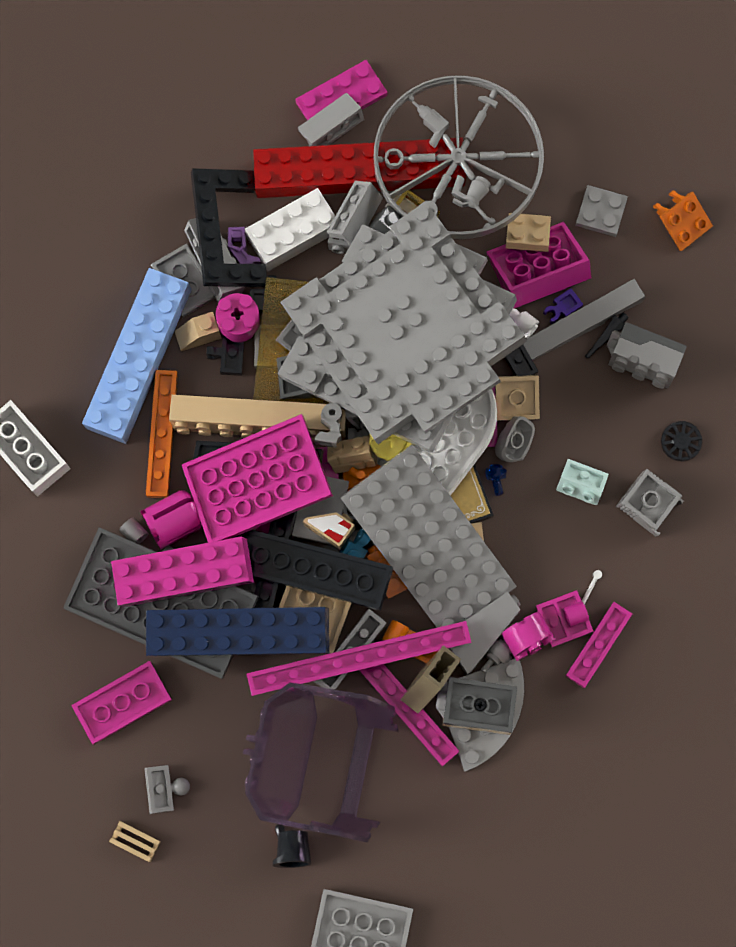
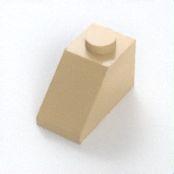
[175,312,222,352]

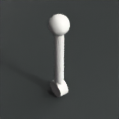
[582,570,602,604]

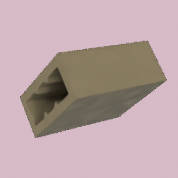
[400,645,461,713]

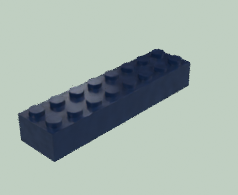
[146,607,329,656]

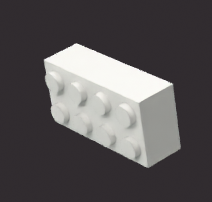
[245,188,335,272]
[0,400,70,497]

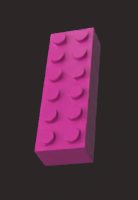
[111,536,254,607]

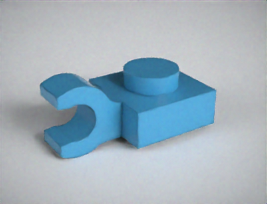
[340,529,370,558]

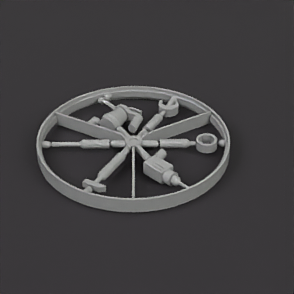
[374,76,544,239]

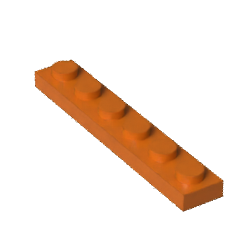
[146,370,178,498]

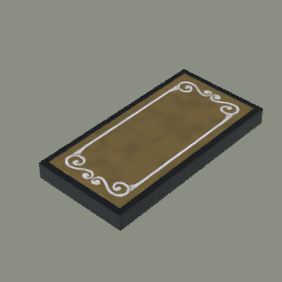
[451,464,494,523]

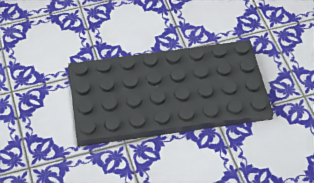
[63,527,259,679]

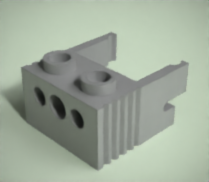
[616,469,684,537]

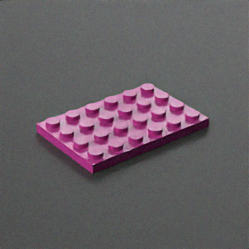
[182,414,333,543]

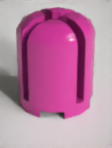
[140,490,202,549]

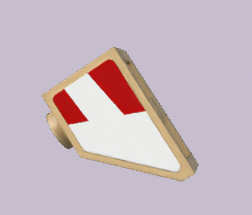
[303,512,355,550]

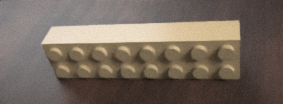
[169,395,347,443]

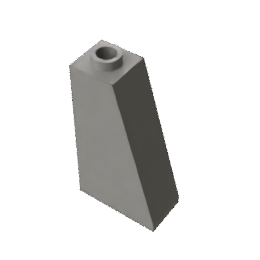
[448,592,521,675]

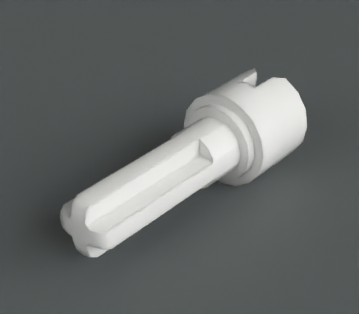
[509,308,539,338]

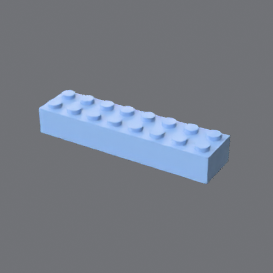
[82,268,192,444]

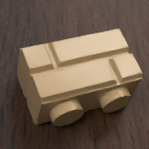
[327,435,377,474]

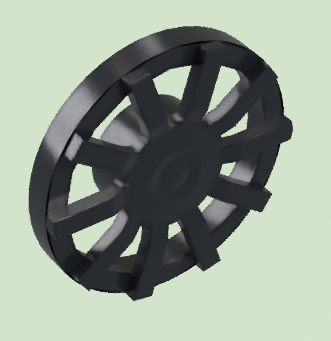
[661,421,702,462]

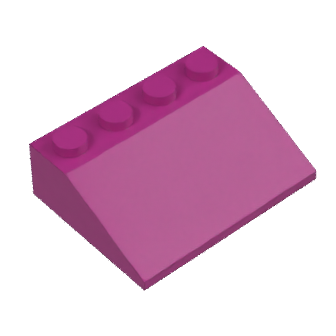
[487,222,592,309]

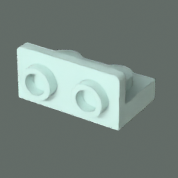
[556,459,609,505]

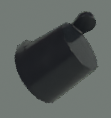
[273,824,311,868]

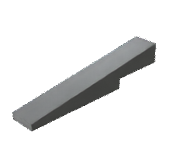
[523,279,645,361]

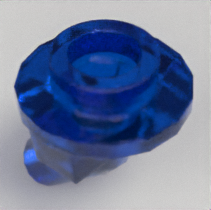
[485,464,507,496]

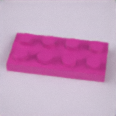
[295,60,387,120]
[71,661,172,745]

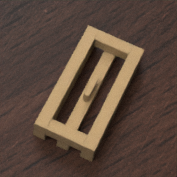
[109,821,161,862]

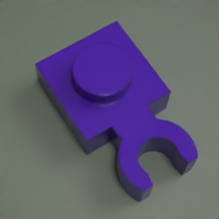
[543,288,583,324]

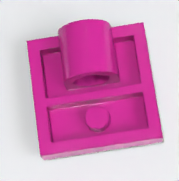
[535,590,594,648]

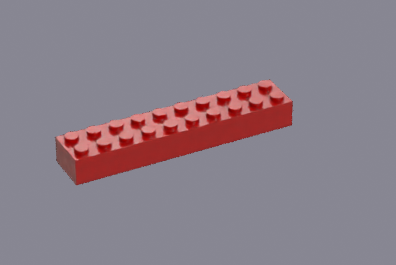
[253,137,466,198]

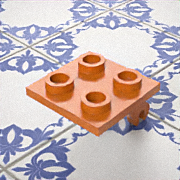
[653,190,713,251]

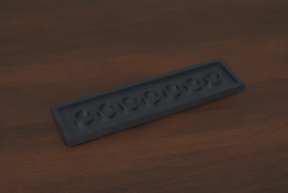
[233,530,393,611]

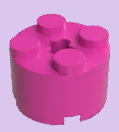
[216,293,260,342]
[502,612,555,661]

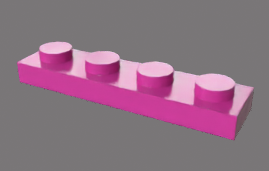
[566,602,632,688]

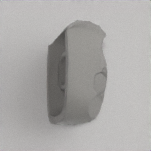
[495,416,535,462]

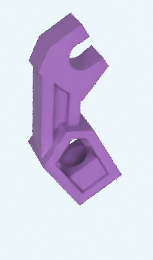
[228,227,261,264]

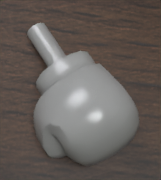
[481,639,512,673]

